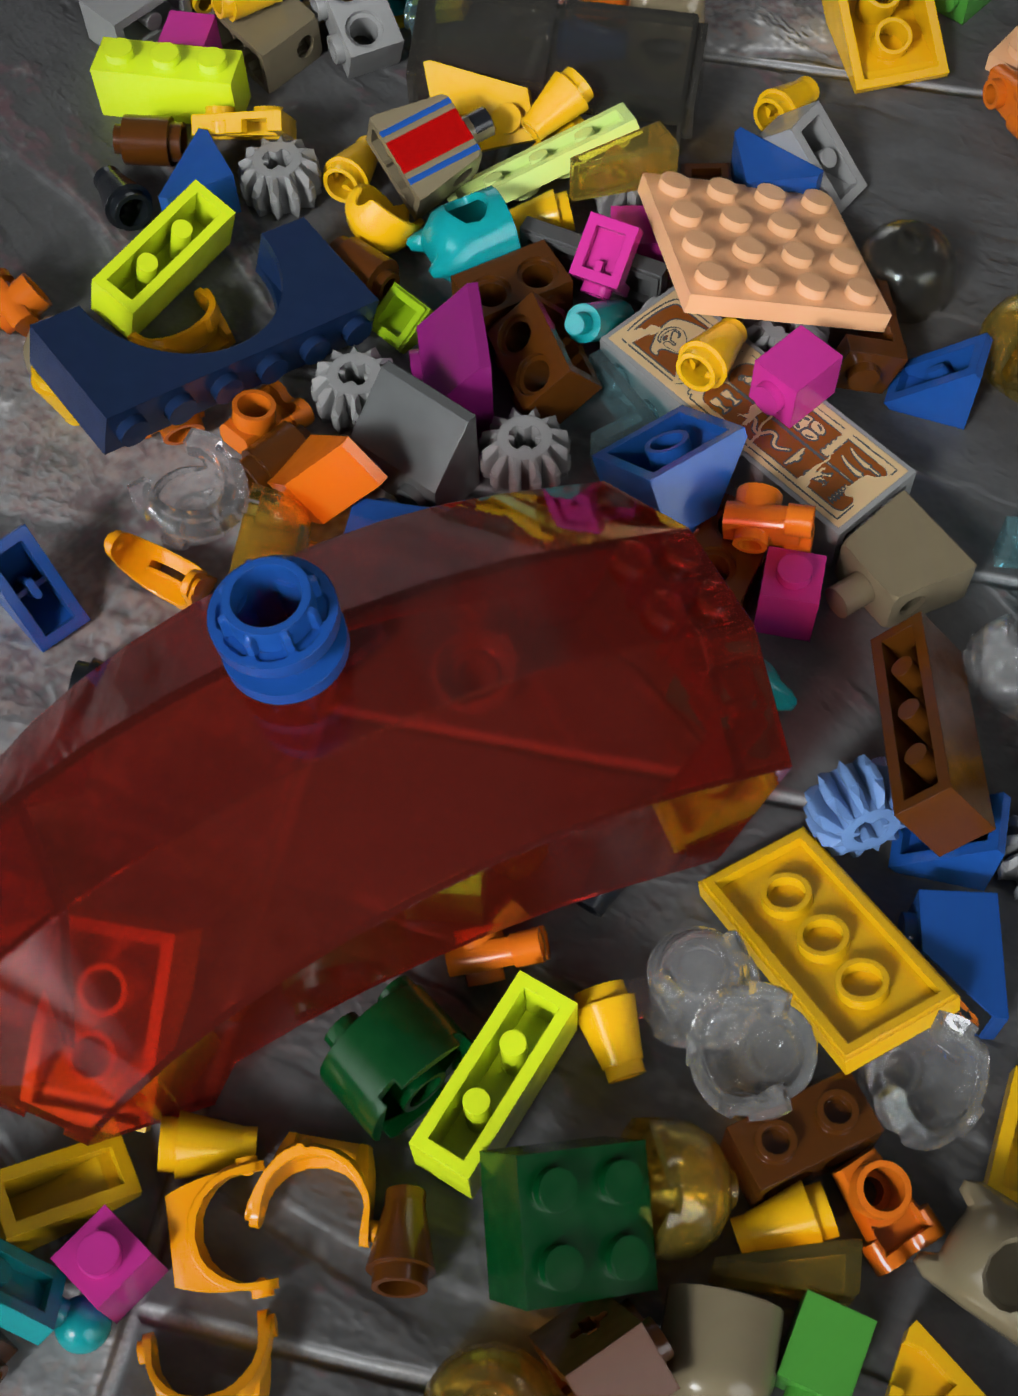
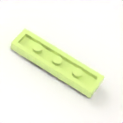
[446,102,643,203]

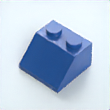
[591,405,748,541]

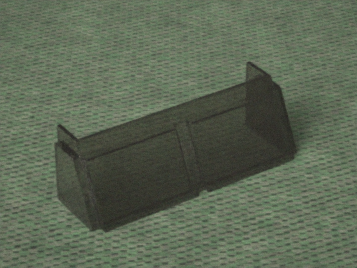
[406,0,709,156]

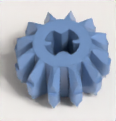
[803,754,906,858]

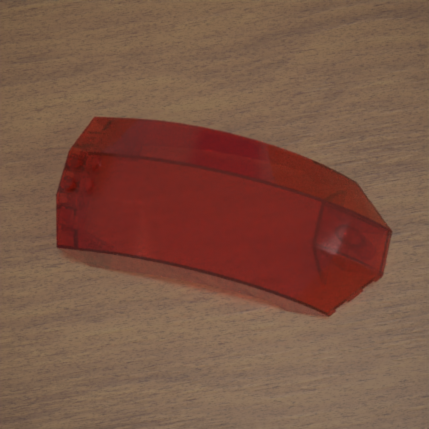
[0,481,793,1146]

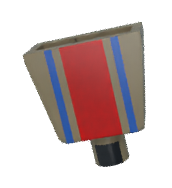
[366,94,495,221]

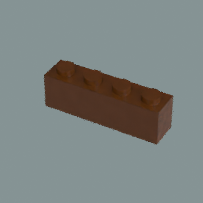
[870,611,996,857]

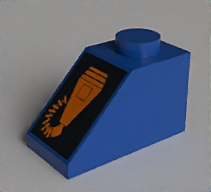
[898,889,1009,1040]

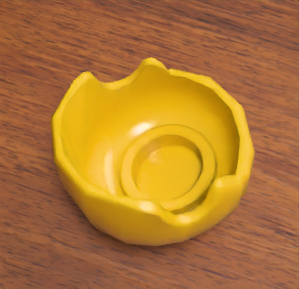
[345,183,425,254]

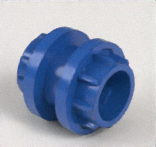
[207,555,350,705]

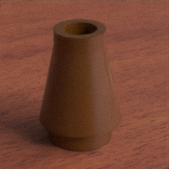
[365,1184,436,1298]

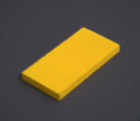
[698,826,960,1075]

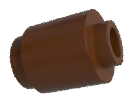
[113,114,188,167]
[330,235,400,305]
[234,421,311,500]

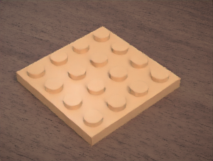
[637,171,892,332]

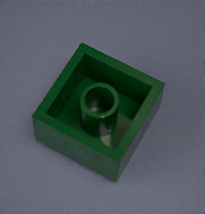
[479,1136,658,1311]

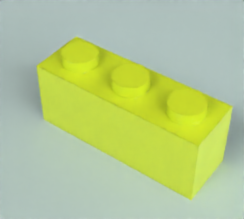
[90,37,251,124]
[91,179,236,338]
[409,970,578,1200]

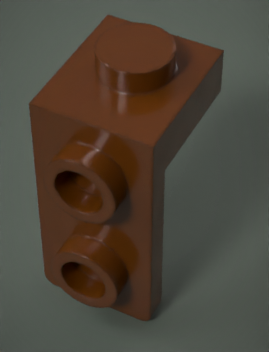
[835,279,908,394]

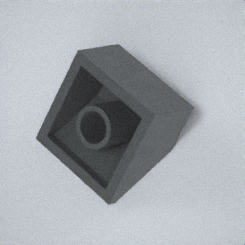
[350,360,480,511]

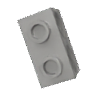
[310,0,404,79]

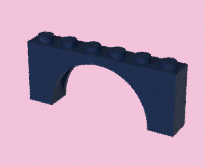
[30,217,379,455]

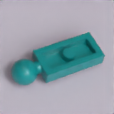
[0,1238,112,1355]

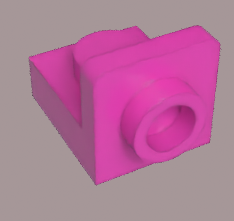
[569,211,644,301]

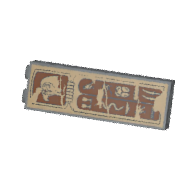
[599,286,916,567]

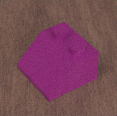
[408,282,494,439]

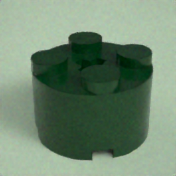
[320,975,473,1141]

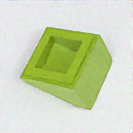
[372,282,434,354]

